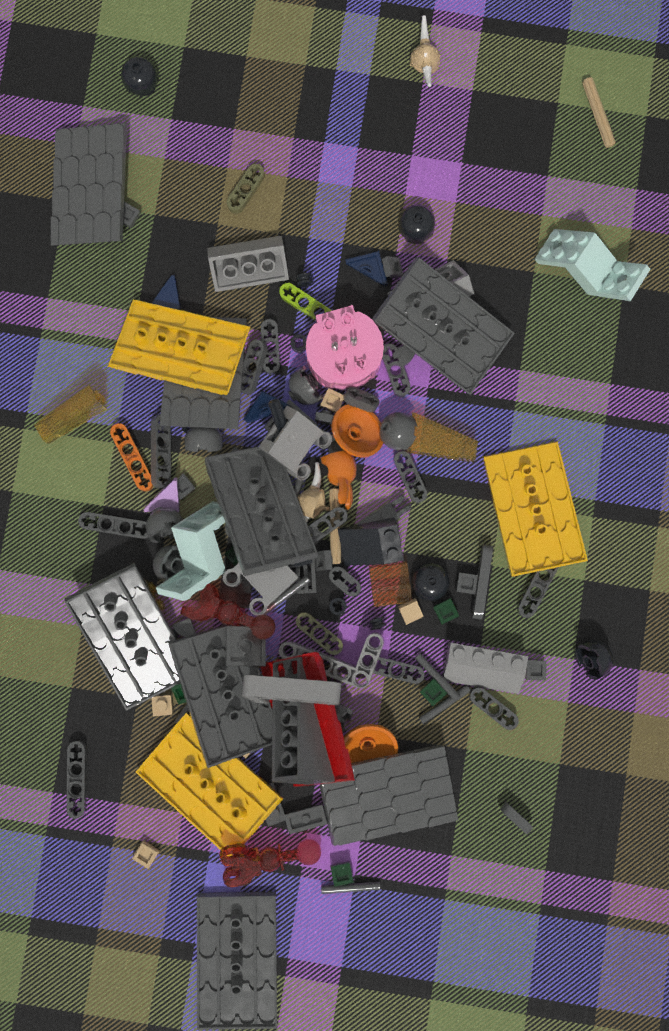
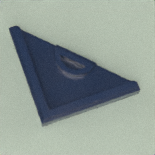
[345,251,388,286]
[151,275,181,310]
[243,391,290,423]

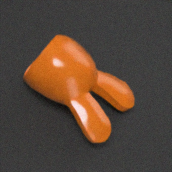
[320,451,357,510]

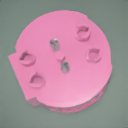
[306,305,384,391]

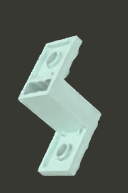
[534,229,650,301]
[156,501,226,601]

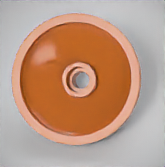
[331,404,383,458]
[344,724,398,763]

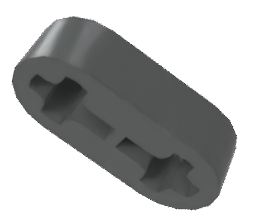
[343,387,380,412]
[329,567,361,597]
[499,802,534,835]

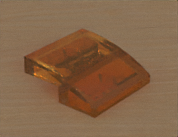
[369,562,412,607]

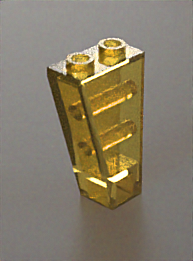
[34,386,107,444]
[406,412,478,463]

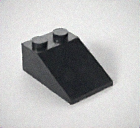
[338,517,404,565]

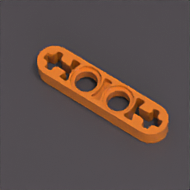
[110,423,154,492]

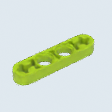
[280,283,332,321]

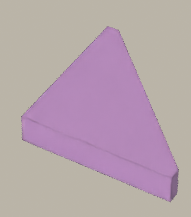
[144,478,180,512]

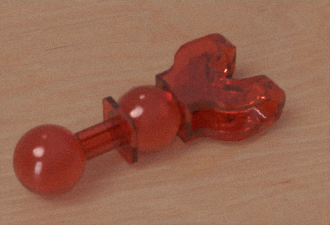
[180,584,276,640]
[219,839,321,887]

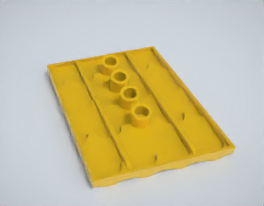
[107,299,250,395]
[482,441,588,577]
[136,713,284,858]

